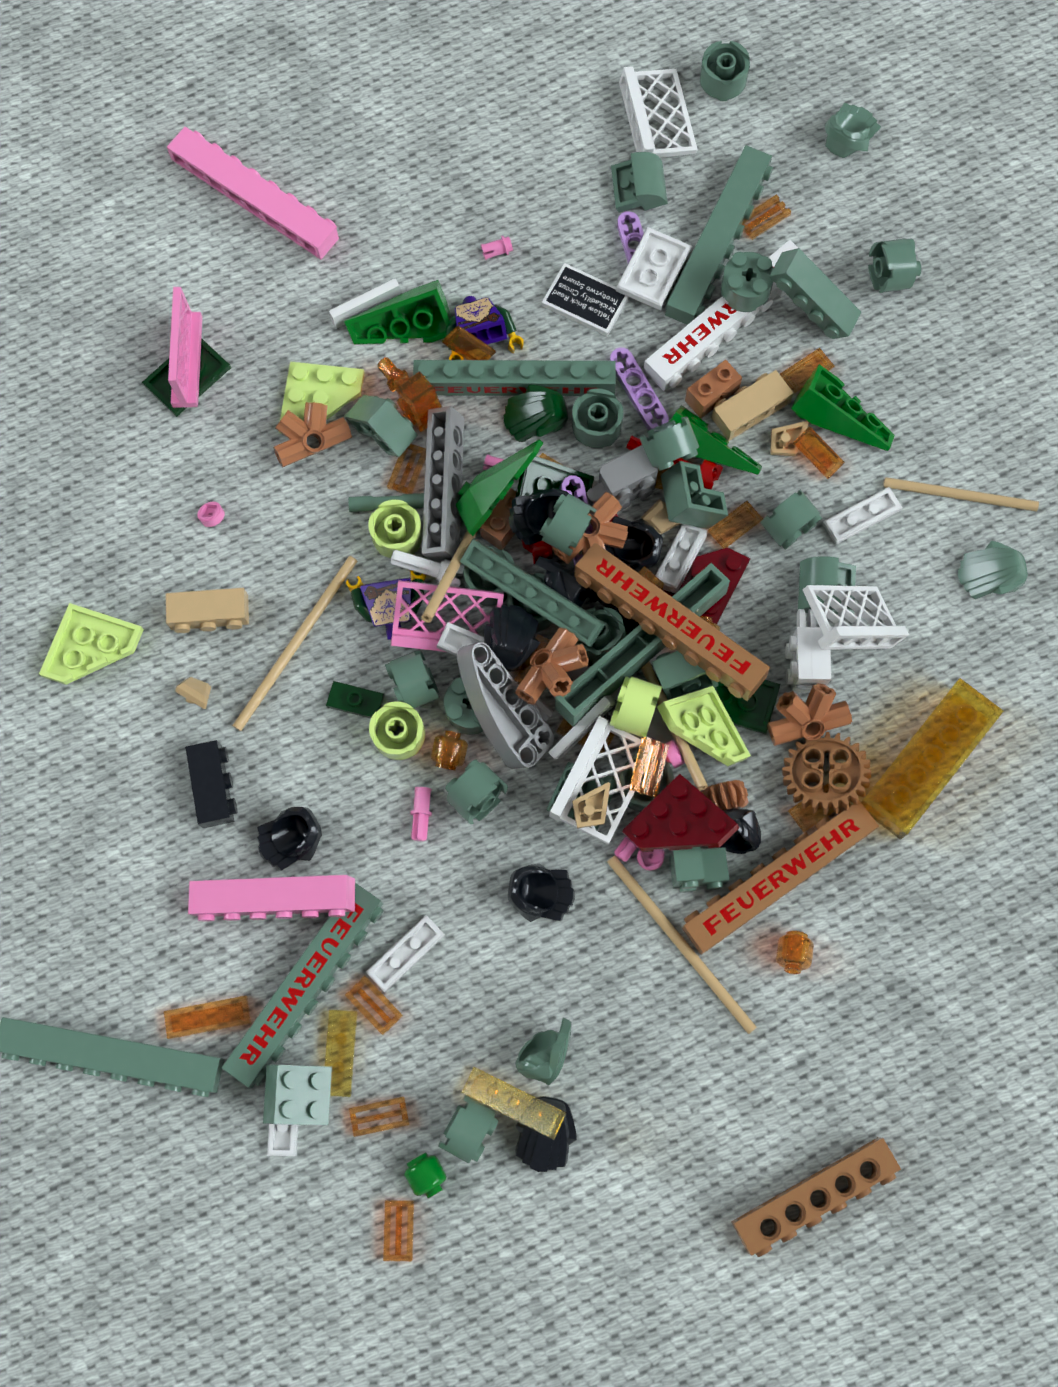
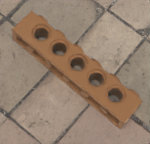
[731,1137,901,1257]

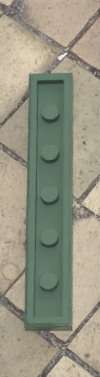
[460,539,605,647]

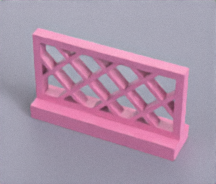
[168,287,202,408]
[391,580,504,652]

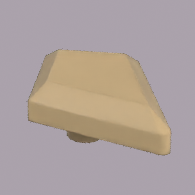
[770,421,809,456]
[641,499,680,534]
[175,677,211,709]
[572,782,610,829]

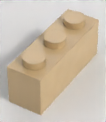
[712,370,794,441]
[166,588,249,633]

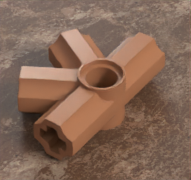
[273,402,352,468]
[552,492,628,564]
[515,627,589,705]
[768,683,852,746]

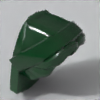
[503,384,568,442]

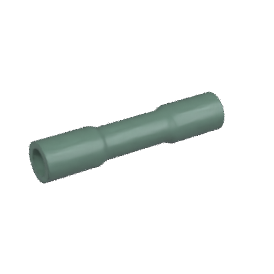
[348,493,424,512]

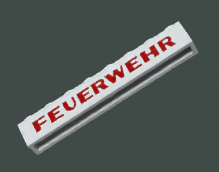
[644,240,811,391]

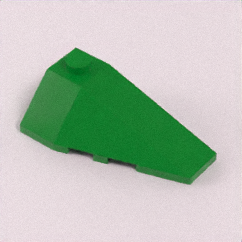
[344,280,451,344]
[791,364,895,451]
[670,405,762,475]
[456,439,544,536]

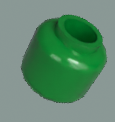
[404,1153,447,1198]

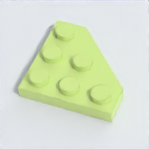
[279,362,365,434]
[39,603,144,685]
[657,686,751,766]

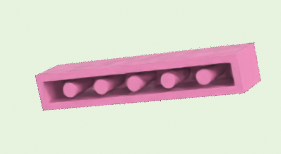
[188,875,355,922]

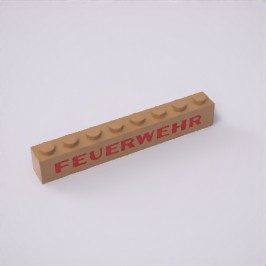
[575,543,770,701]
[682,800,879,955]

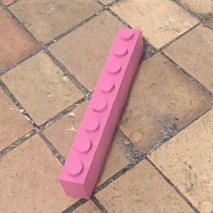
[167,127,339,260]

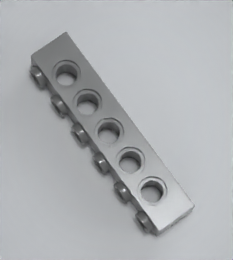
[422,406,464,563]

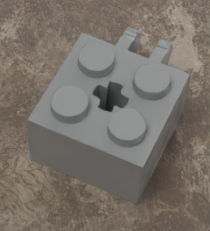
[586,445,658,511]

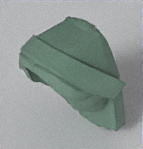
[824,103,881,158]
[958,541,1028,599]
[515,1018,572,1085]

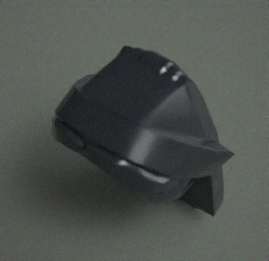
[509,488,569,545]
[604,516,663,572]
[535,556,592,607]
[484,605,540,672]
[257,807,322,871]
[720,808,761,854]
[508,863,575,922]
[515,1096,577,1172]

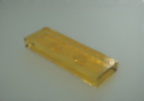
[325,1010,358,1097]

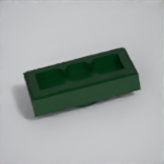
[326,681,385,718]

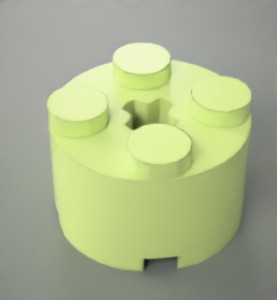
[368,500,423,558]
[609,676,662,738]
[369,701,425,760]

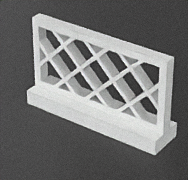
[619,67,698,157]
[802,585,909,650]
[549,716,657,844]

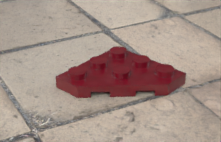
[651,547,751,626]
[622,774,739,852]

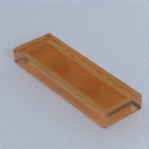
[164,995,251,1039]

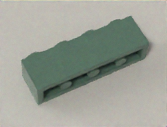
[769,248,861,339]

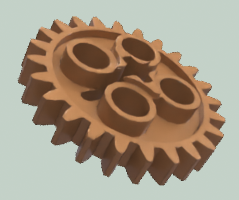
[782,732,871,815]

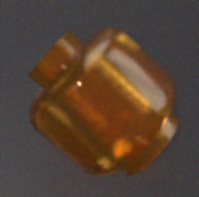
[431,730,468,771]
[776,931,814,974]

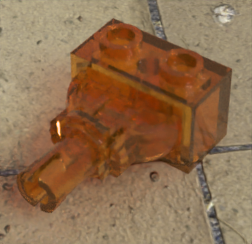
[377,357,442,432]

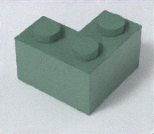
[344,395,418,457]
[661,461,728,529]
[669,847,729,893]

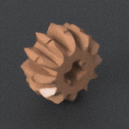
[702,780,749,810]

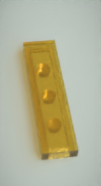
[461,1067,566,1140]

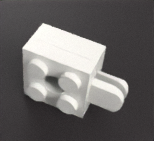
[785,609,831,692]

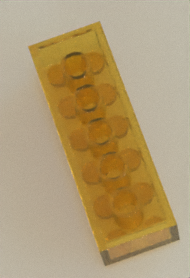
[861,678,1004,840]

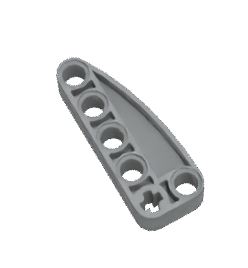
[457,642,554,769]

